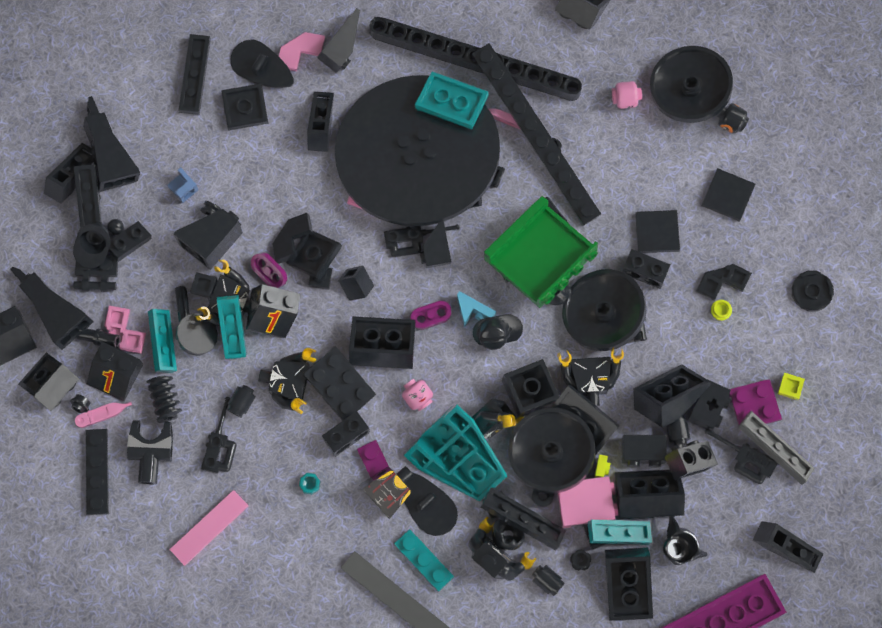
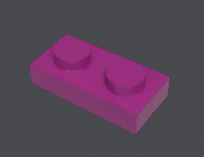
[357,440,389,477]

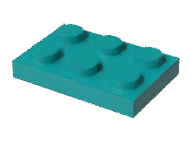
[415,71,489,129]

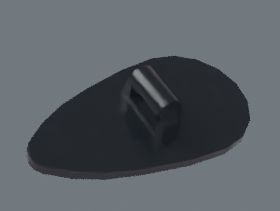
[231,39,294,88]
[404,472,458,536]

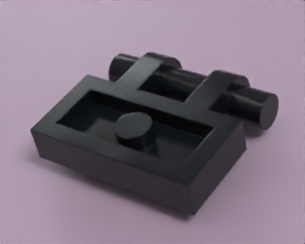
[73,255,118,292]

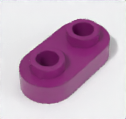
[251,252,287,288]
[411,301,452,330]

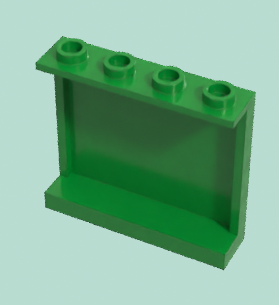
[484,196,598,308]

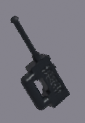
[384,224,460,257]
[201,396,237,474]
[705,429,778,484]

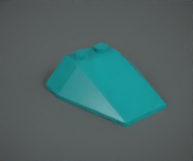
[404,404,507,501]

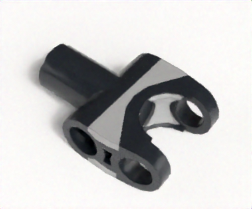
[127,420,173,485]

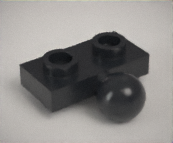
[107,219,152,262]

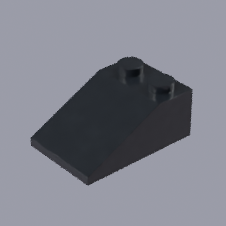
[633,364,711,428]
[605,547,653,621]

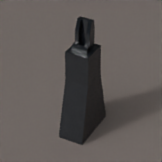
[83,96,140,192]
[10,267,94,350]

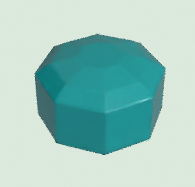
[299,473,321,495]

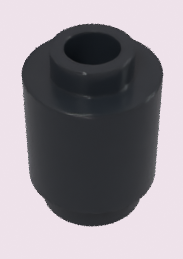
[226,385,256,418]
[666,414,691,446]
[532,565,565,596]

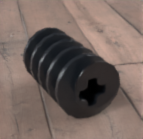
[146,376,182,423]

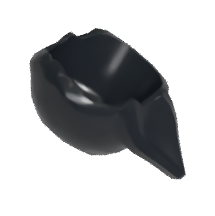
[663,516,708,565]

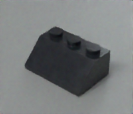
[0,306,37,366]
[349,316,416,369]
[615,469,685,519]

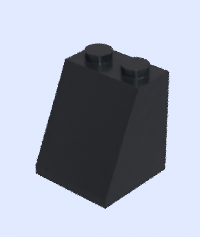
[174,209,243,270]

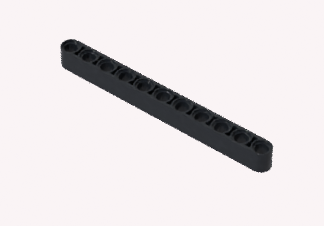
[369,17,582,101]

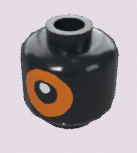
[717,103,749,134]

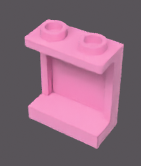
[558,477,618,528]

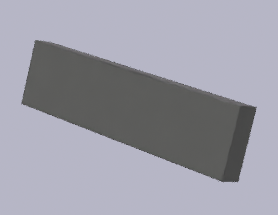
[738,411,815,485]

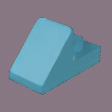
[457,291,496,327]

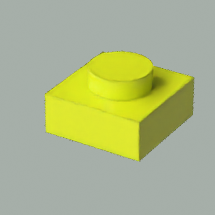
[778,373,805,400]
[594,454,611,478]

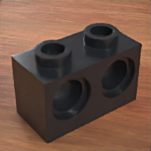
[622,249,671,289]
[322,411,370,457]
[664,440,718,480]

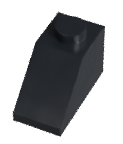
[419,221,452,268]

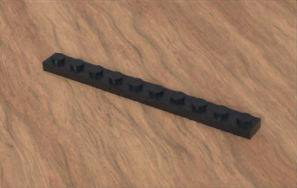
[472,43,601,226]

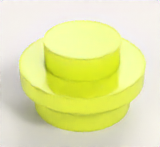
[711,300,732,321]

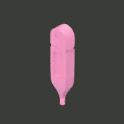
[489,108,521,130]
[75,402,132,428]

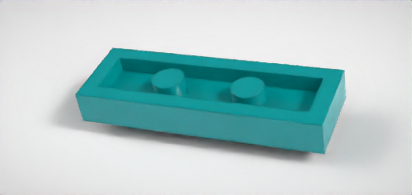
[217,295,247,359]
[148,309,177,373]
[588,519,652,545]
[394,529,454,592]

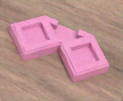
[279,32,325,71]
[104,306,146,354]

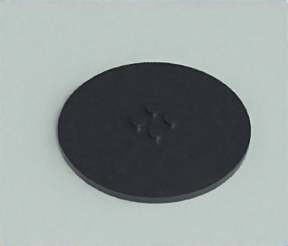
[335,75,500,226]

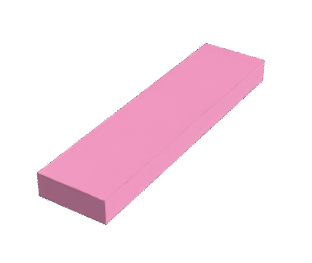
[169,490,249,566]

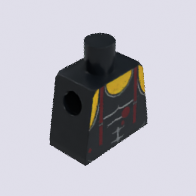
[359,466,414,519]

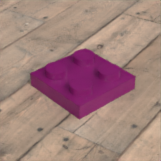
[729,379,782,431]

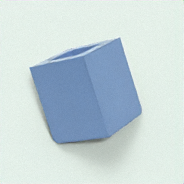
[168,167,198,203]

